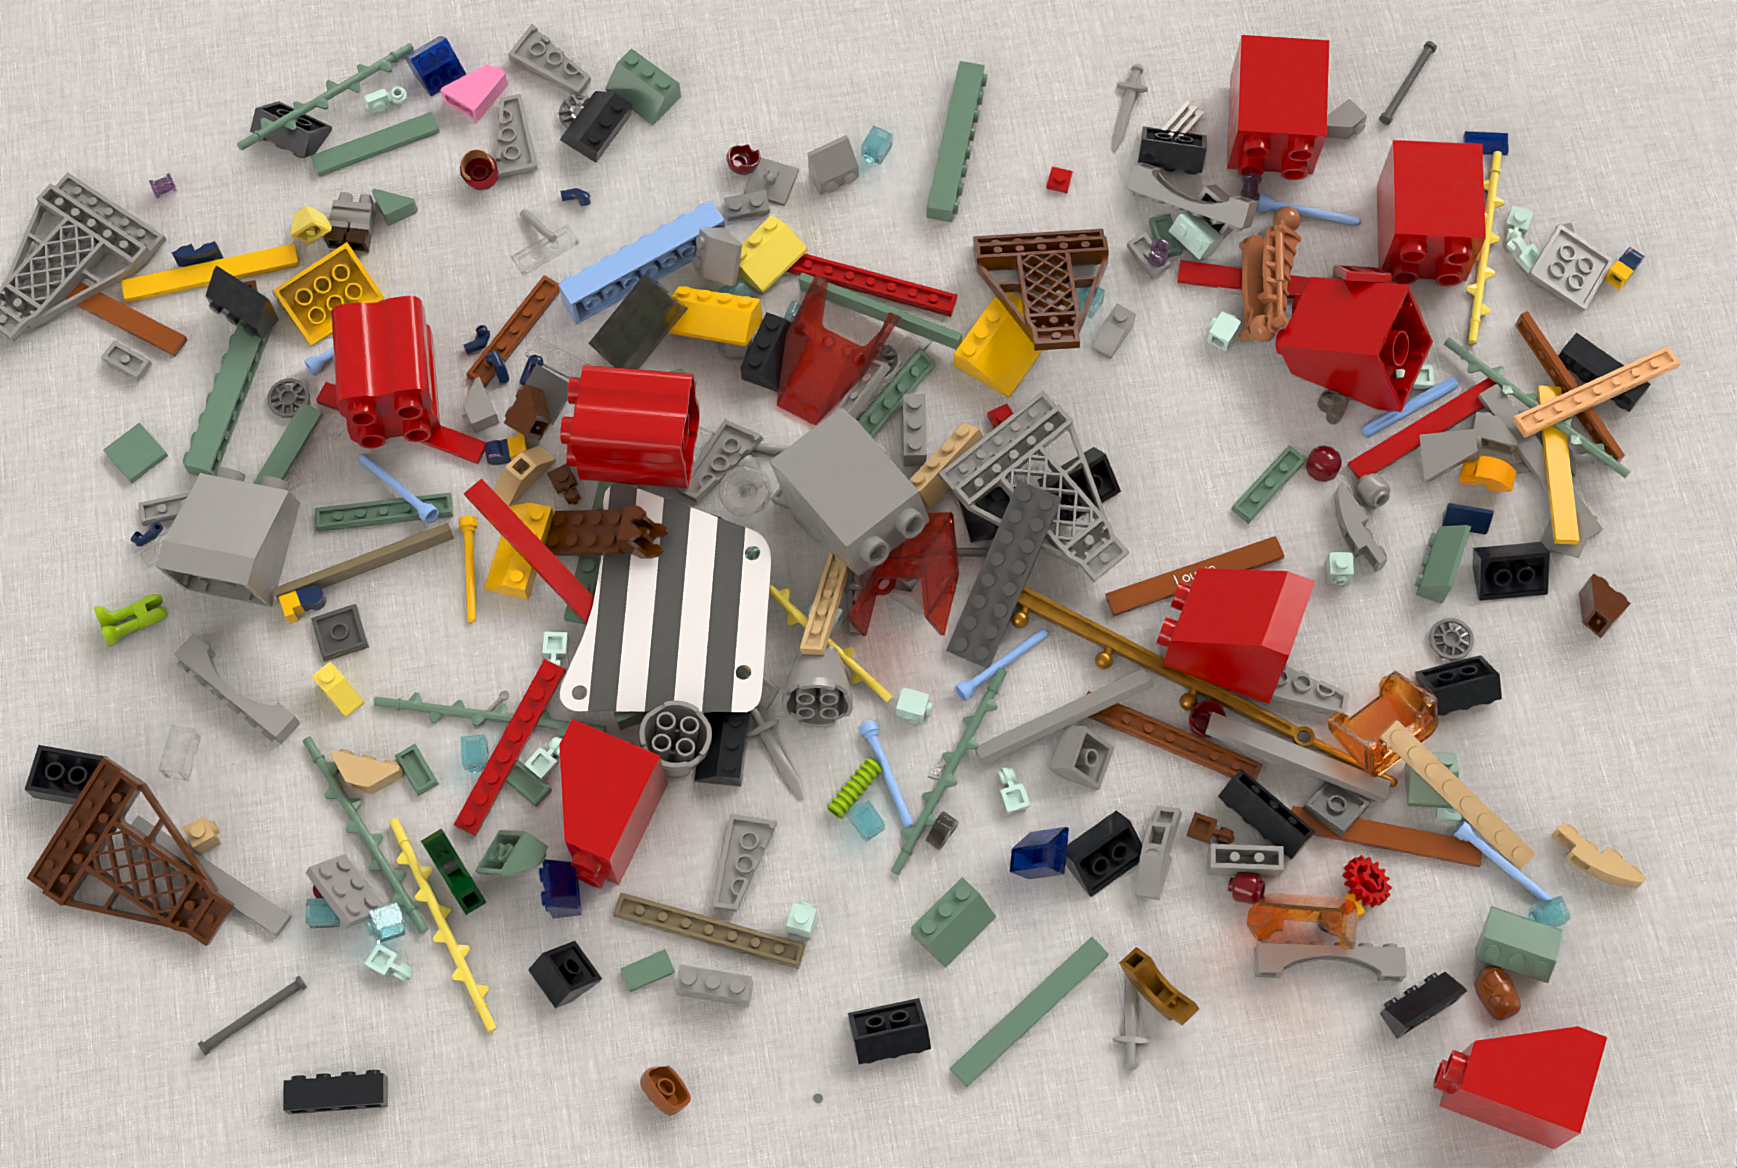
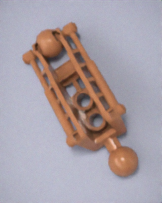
[1239,206,1301,342]

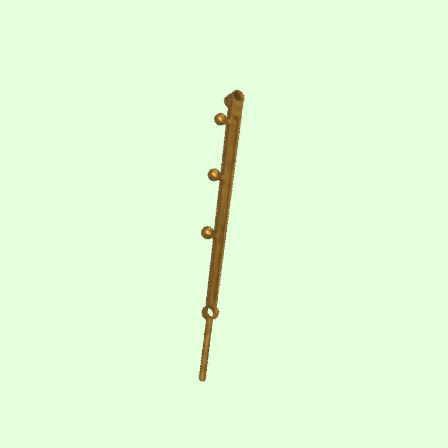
[1011,587,1398,787]

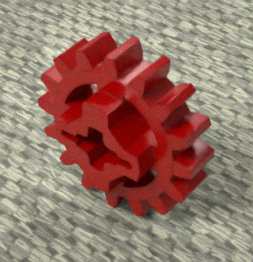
[1342,855,1392,908]

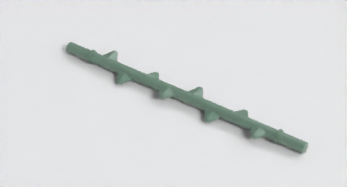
[237,43,414,151]
[1444,338,1631,478]
[891,668,1007,875]
[374,692,606,738]
[303,736,429,934]

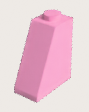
[440,64,508,122]

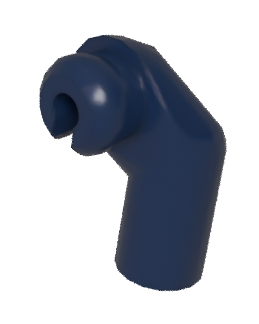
[560,188,591,206]
[463,325,490,355]
[485,351,510,383]
[519,354,544,386]
[130,522,163,547]

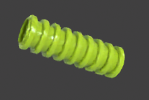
[827,758,882,819]

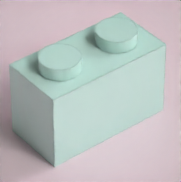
[1169,211,1223,260]

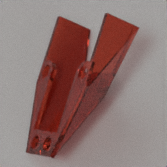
[776,275,901,425]
[846,512,959,636]

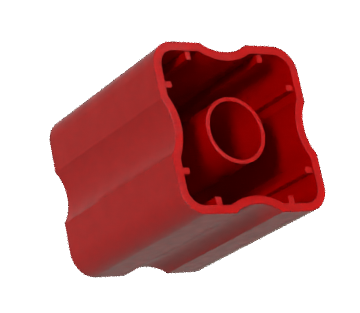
[331,296,441,449]
[560,365,700,489]

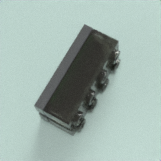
[588,274,688,369]

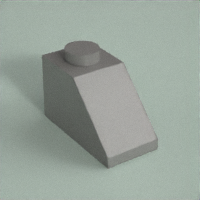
[1327,99,1367,139]
[1092,303,1136,359]
[462,377,500,433]
[1470,412,1518,455]

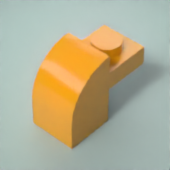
[1459,456,1517,492]

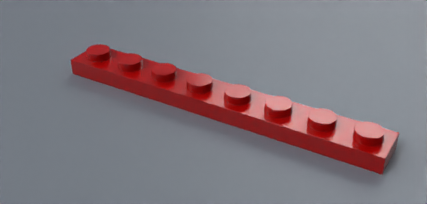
[453,659,566,837]

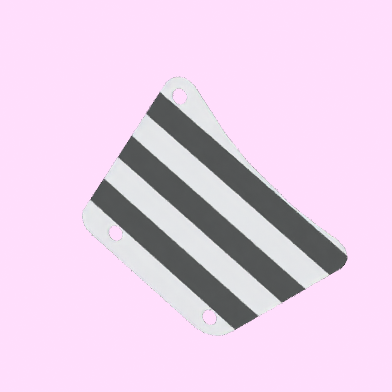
[560,483,771,712]

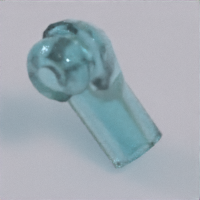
[784,301,804,331]

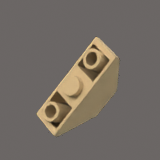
[493,446,556,507]
[331,749,404,794]

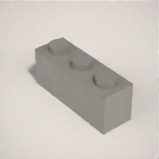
[903,393,927,466]
[1207,844,1284,877]
[675,964,753,1007]

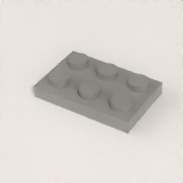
[305,854,386,928]

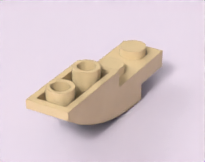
[1552,822,1646,888]

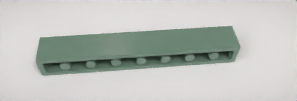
[926,61,988,222]
[183,324,273,476]

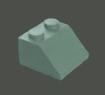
[1404,752,1459,809]

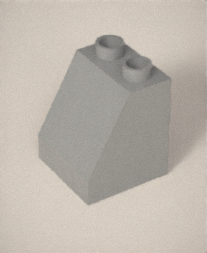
[769,408,930,576]
[156,467,300,607]

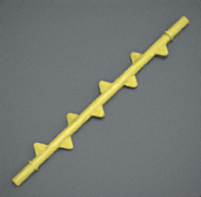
[1466,151,1504,344]
[769,584,893,703]
[389,818,497,1033]

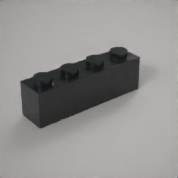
[1558,332,1651,412]
[1218,769,1316,860]
[283,1070,388,1114]

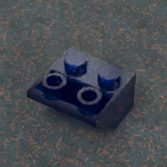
[404,36,467,97]
[1009,827,1069,879]
[539,859,582,919]

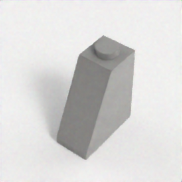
[1420,429,1482,483]

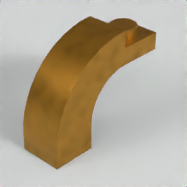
[1119,947,1199,1026]

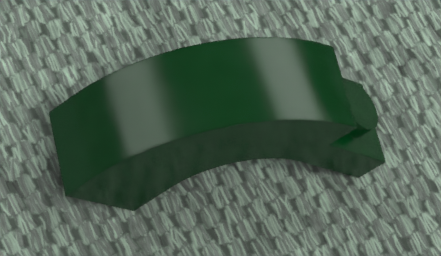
[421,828,487,915]

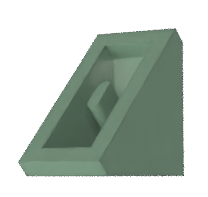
[372,188,418,226]

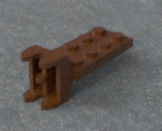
[546,505,669,559]

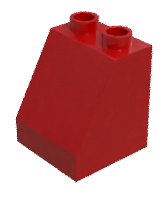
[1275,277,1433,412]
[1156,568,1315,704]
[559,719,668,889]
[1433,1026,1607,1149]

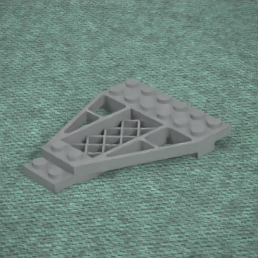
[0,173,166,341]
[938,391,1130,582]

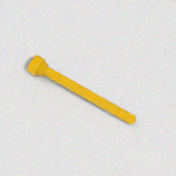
[459,516,477,623]

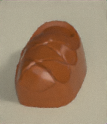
[1474,965,1521,1021]
[640,1065,691,1116]

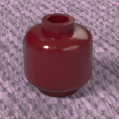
[1228,872,1265,904]

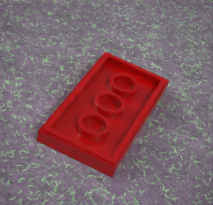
[1333,265,1392,283]

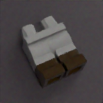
[324,192,376,252]

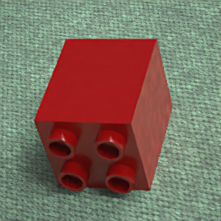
[1227,35,1329,180]
[1377,140,1486,287]

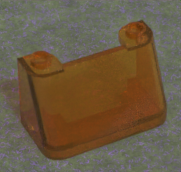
[1328,670,1438,777]
[1247,893,1358,949]

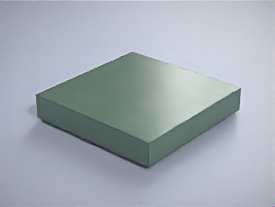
[103,422,168,483]

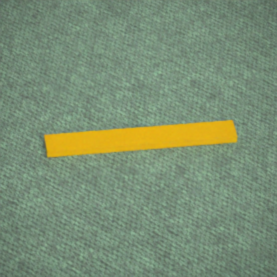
[121,243,300,303]
[1537,385,1579,545]

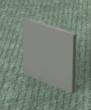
[744,157,799,206]
[1540,511,1598,558]

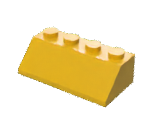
[667,286,763,347]
[484,502,554,600]

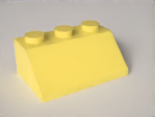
[737,215,808,293]

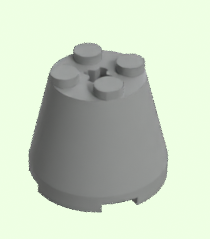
[782,646,853,727]
[639,701,712,777]

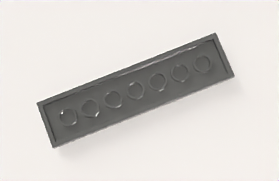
[946,480,1062,668]

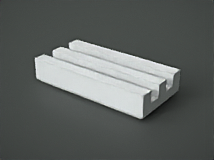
[1161,101,1204,141]

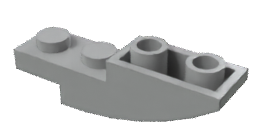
[1335,482,1387,572]
[1136,806,1182,900]

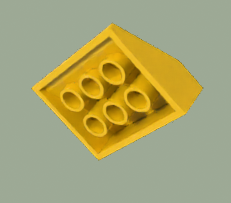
[271,242,385,346]
[953,292,1043,398]

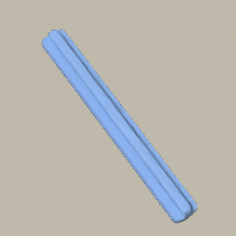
[1361,377,1459,437]

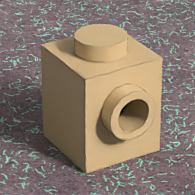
[183,816,221,855]

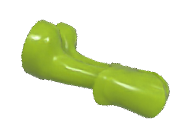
[94,594,168,647]

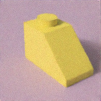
[290,206,332,244]
[312,662,364,718]

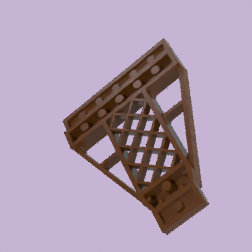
[973,229,1109,351]
[27,757,235,946]

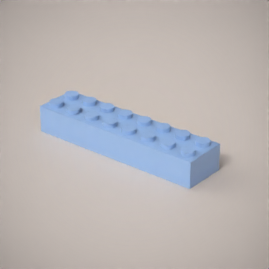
[558,201,726,325]

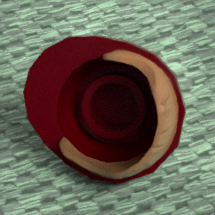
[460,149,498,190]

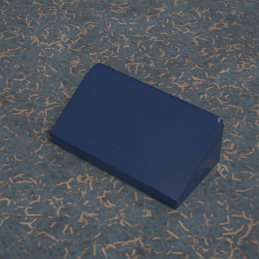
[1442,503,1494,535]

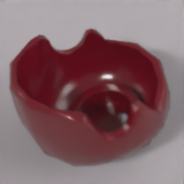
[726,144,761,175]
[1306,445,1342,482]
[1188,700,1226,738]

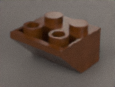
[504,384,551,440]
[1579,573,1631,638]

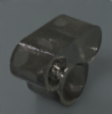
[1317,390,1352,425]
[925,811,959,850]

